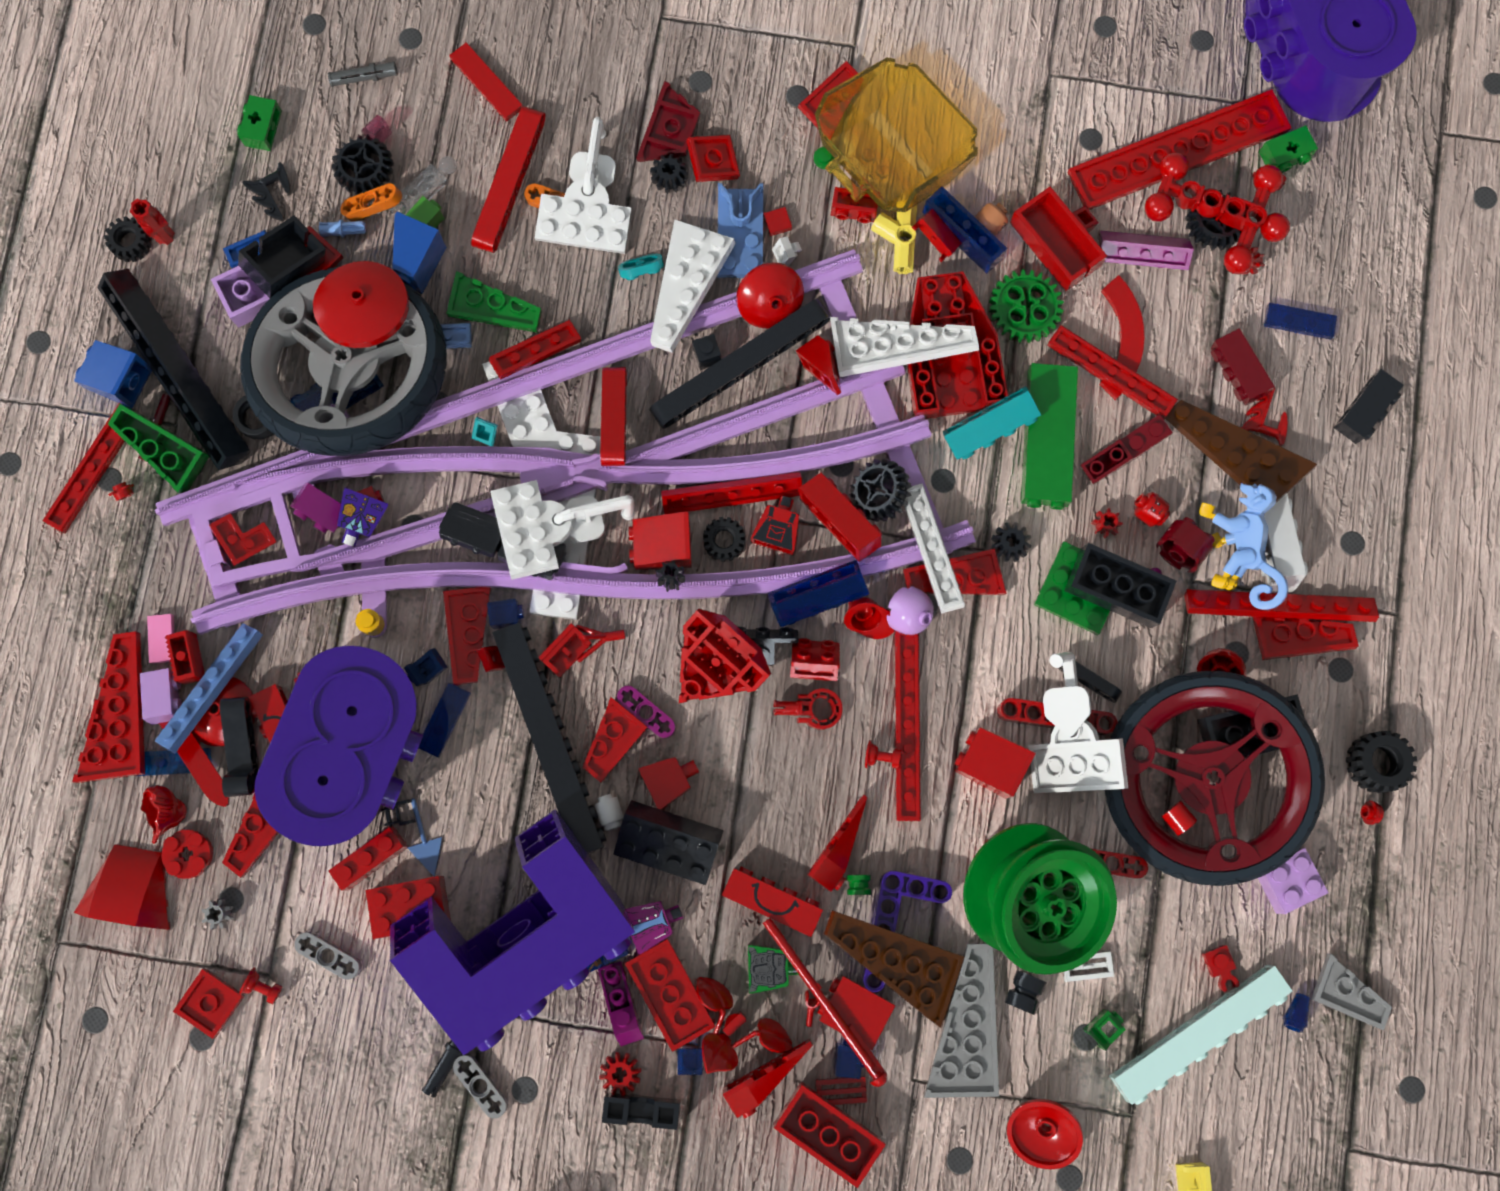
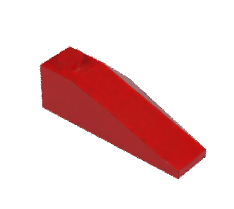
[806,795,868,892]
[722,1039,813,1118]

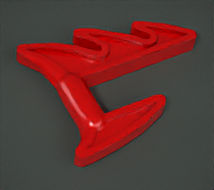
[1241,387,1288,446]

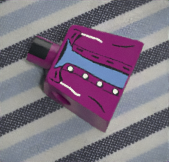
[625,901,683,954]

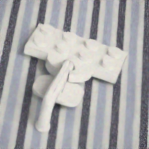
[535,117,632,254]
[490,480,635,580]
[1028,652,1128,793]

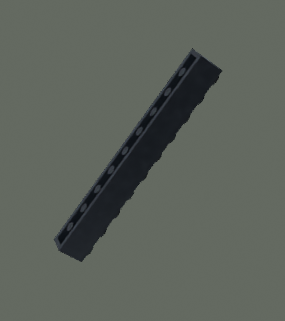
[97,268,250,470]
[492,622,607,854]

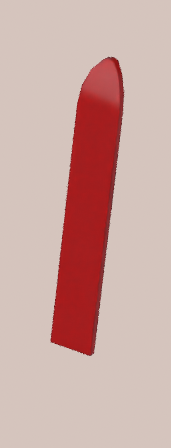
[159,721,229,807]

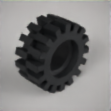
[104,217,152,262]
[703,517,745,562]

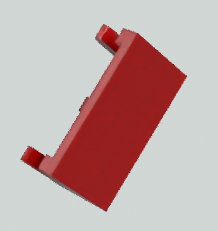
[912,209,962,262]
[538,623,592,678]

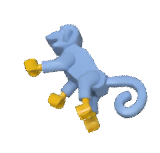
[1199,483,1289,610]

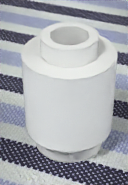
[594,794,624,832]

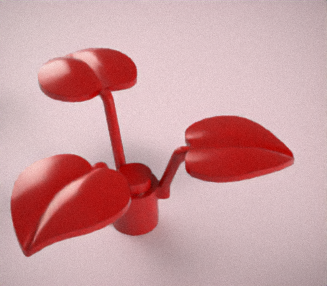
[696,977,793,1074]

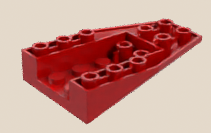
[907,271,1008,419]

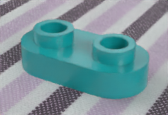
[618,253,664,280]

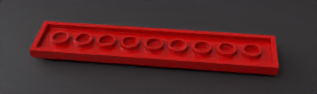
[1067,89,1292,210]

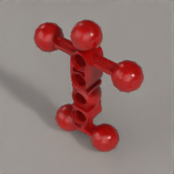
[1144,152,1290,275]

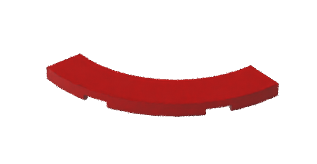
[1099,275,1145,400]

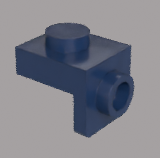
[404,648,448,687]

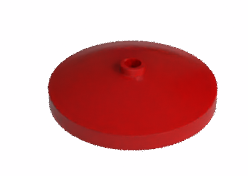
[313,261,409,348]

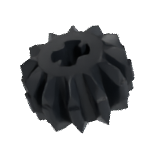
[650,153,688,194]
[991,523,1031,562]

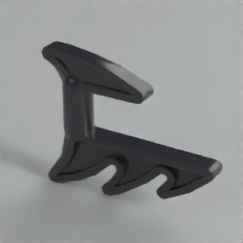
[242,162,291,222]

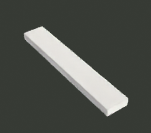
[904,483,965,614]

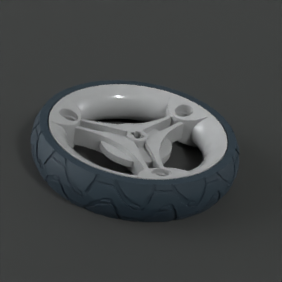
[240,267,447,456]

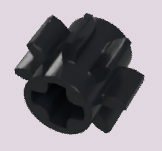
[656,561,686,592]

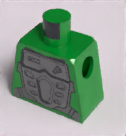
[748,944,803,994]

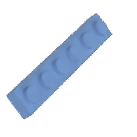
[155,623,263,754]

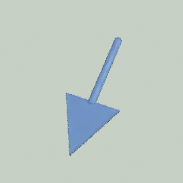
[408,798,442,876]

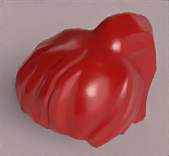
[141,785,187,844]

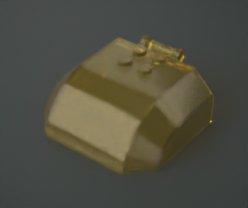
[815,57,978,212]

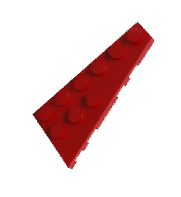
[72,631,145,783]

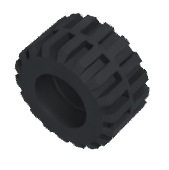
[1346,731,1417,793]

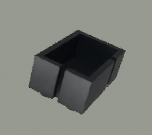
[238,215,326,298]

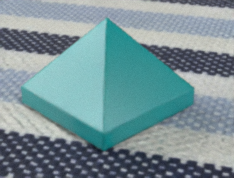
[471,417,498,447]

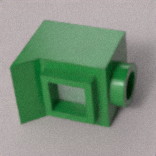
[1083,1009,1126,1051]

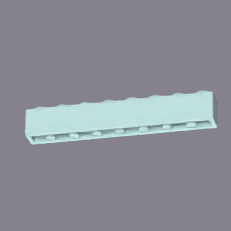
[1109,965,1293,1105]

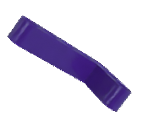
[862,871,952,992]

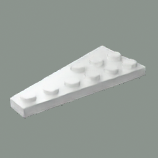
[650,220,735,353]
[830,317,979,377]

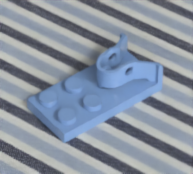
[717,183,763,278]

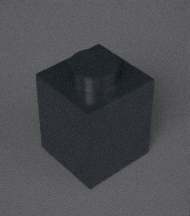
[692,334,721,370]

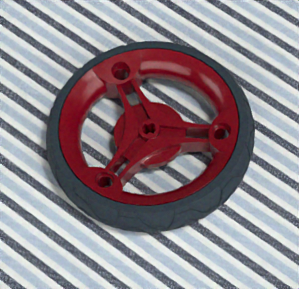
[1104,671,1325,886]

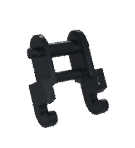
[381,799,416,827]

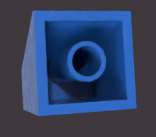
[392,212,447,294]
[74,340,152,409]

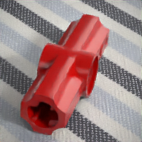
[130,198,175,245]

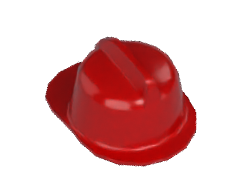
[844,597,895,639]

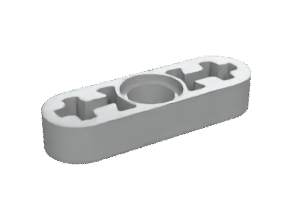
[295,932,362,980]
[453,1054,508,1118]

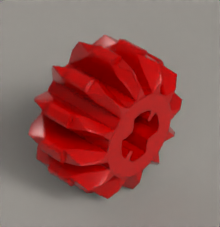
[599,1051,642,1096]

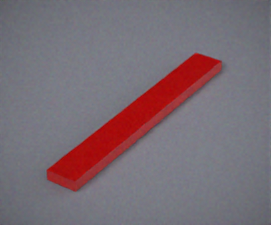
[895,631,921,821]

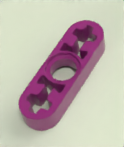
[617,686,675,739]

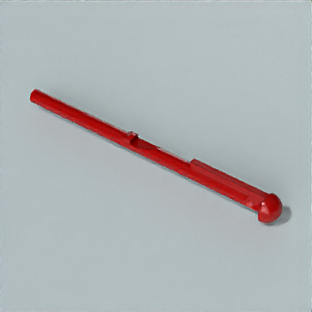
[763,918,887,1087]

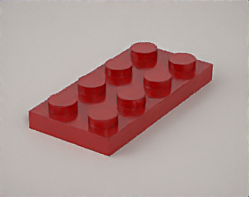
[625,939,716,1052]

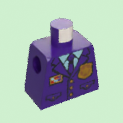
[337,487,389,547]

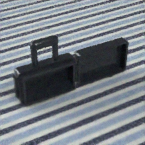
[439,502,567,580]

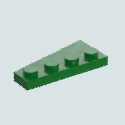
[446,271,542,333]

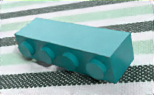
[943,386,1041,460]

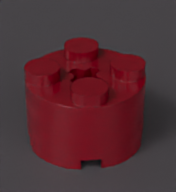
[1156,517,1215,573]

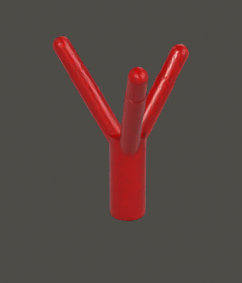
[576,625,625,663]

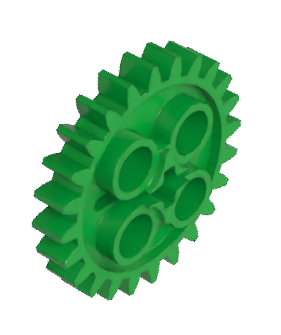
[988,269,1064,343]

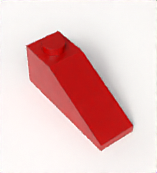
[796,335,841,395]

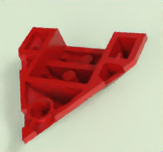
[679,608,771,703]

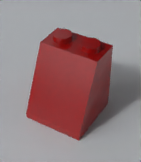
[629,512,692,570]
[954,727,1036,799]

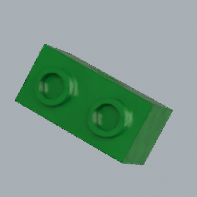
[237,95,282,151]
[1259,126,1318,173]

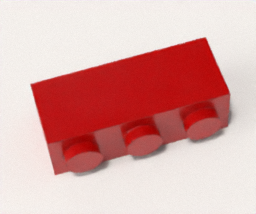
[328,827,409,891]

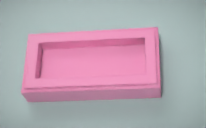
[147,614,175,664]

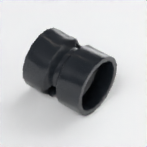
[1005,970,1047,1015]

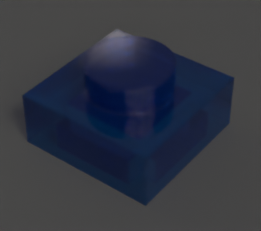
[678,1048,703,1075]

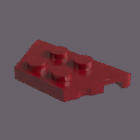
[636,81,700,162]

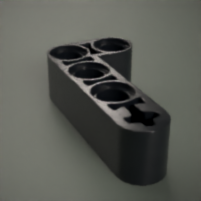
[220,697,259,797]

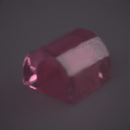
[361,115,392,143]

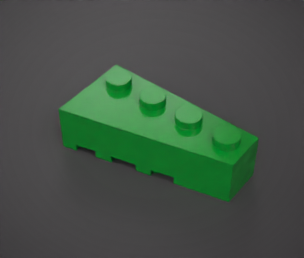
[108,404,209,494]

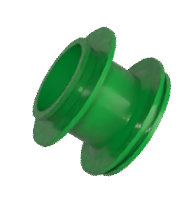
[963,823,1117,975]

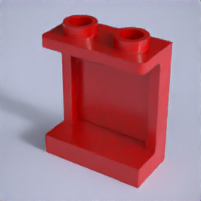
[817,975,895,1050]

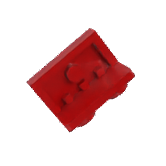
[790,638,840,681]

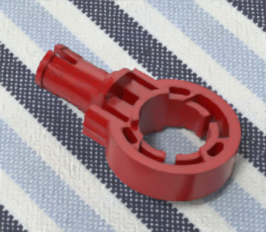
[773,688,843,730]

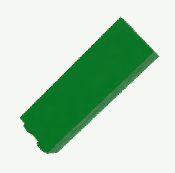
[1021,363,1078,510]

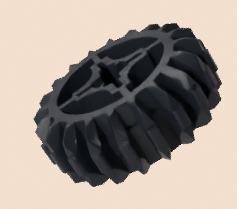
[332,134,394,195]
[1185,189,1242,251]
[849,459,912,522]

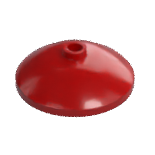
[736,262,804,328]
[189,677,256,747]
[1007,1099,1083,1170]

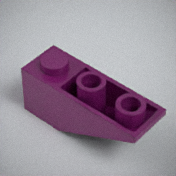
[598,961,644,1047]

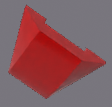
[74,844,170,930]

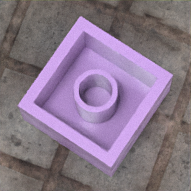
[211,266,270,328]
[1258,848,1328,914]

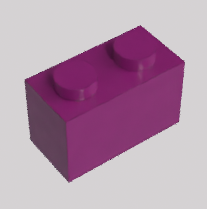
[290,483,341,534]

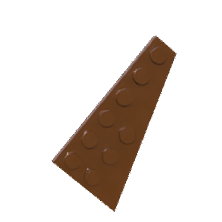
[1165,400,1317,503]
[824,910,964,1028]

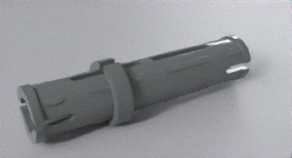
[328,61,398,87]

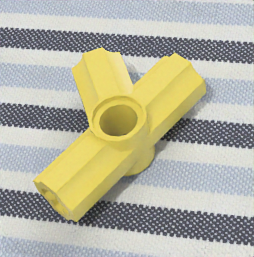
[871,203,917,274]

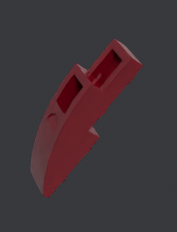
[1080,414,1173,485]

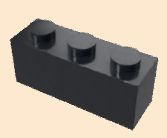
[1334,369,1404,444]

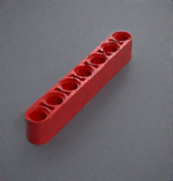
[471,106,546,253]

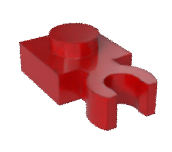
[1202,945,1239,992]

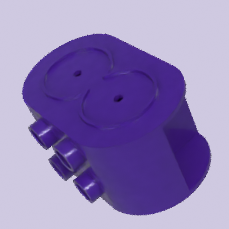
[1244,0,1417,122]
[255,646,423,846]

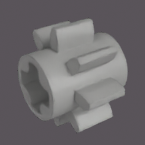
[201,899,234,930]

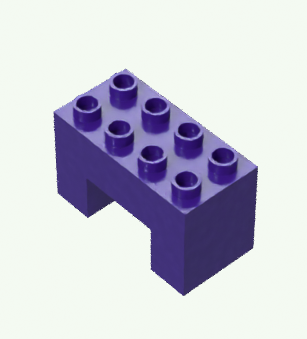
[390,809,635,1055]

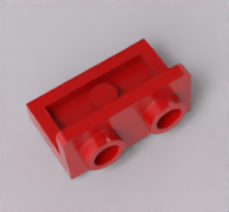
[830,187,879,223]

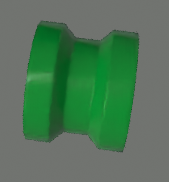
[847,875,871,895]

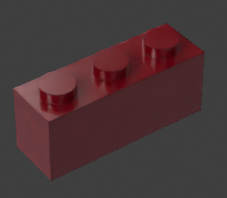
[1211,328,1275,406]

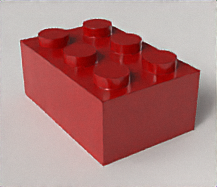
[365,876,451,939]

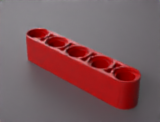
[600,367,627,466]
[997,698,1118,735]

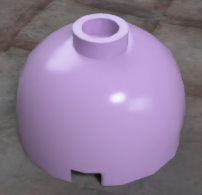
[887,586,934,635]

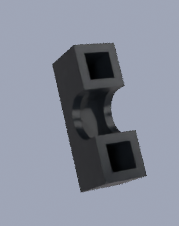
[602,1093,681,1130]

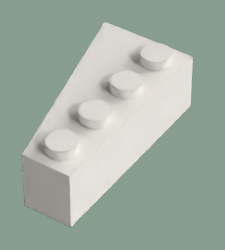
[1261,494,1308,594]

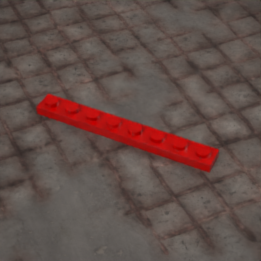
[1184,589,1379,622]

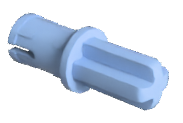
[319,219,366,238]

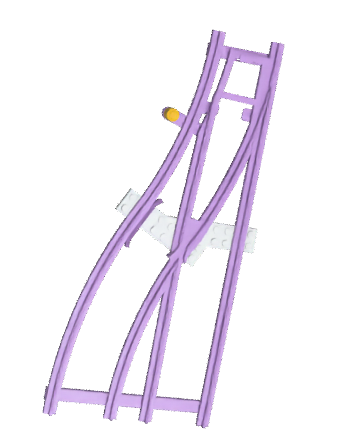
[155,249,976,638]

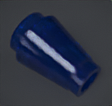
[1282,993,1311,1033]

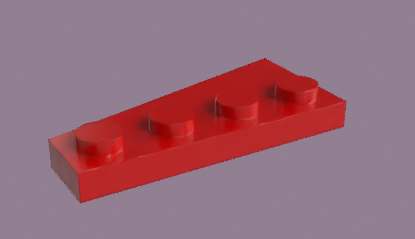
[903,548,1007,595]
[443,587,491,685]
[1252,616,1359,660]

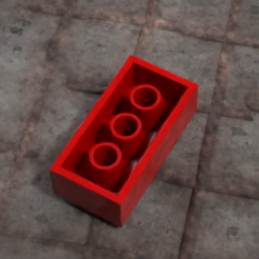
[773,1081,886,1188]

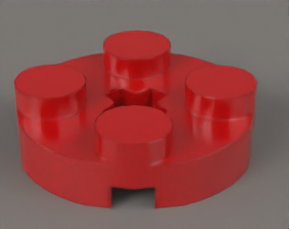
[161,830,213,879]

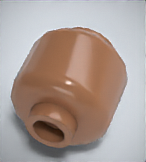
[974,203,1008,237]

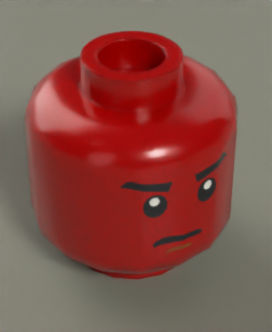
[1134,492,1170,527]

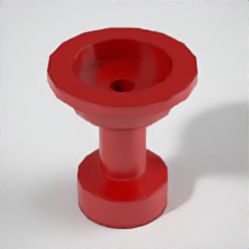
[865,740,902,769]
[239,967,283,1005]

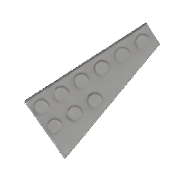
[923,943,999,1098]

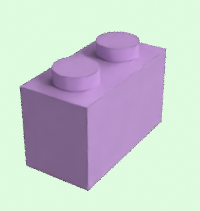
[140,668,182,725]

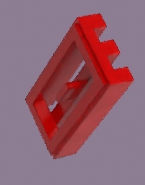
[816,1076,867,1105]

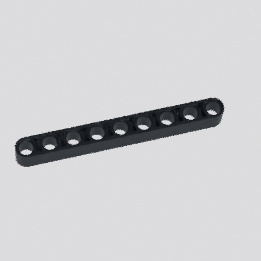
[649,299,831,429]

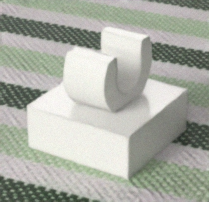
[772,236,802,266]

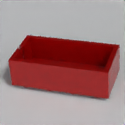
[1010,186,1107,291]

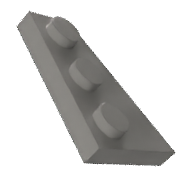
[1311,953,1392,1030]

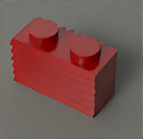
[165,630,205,685]

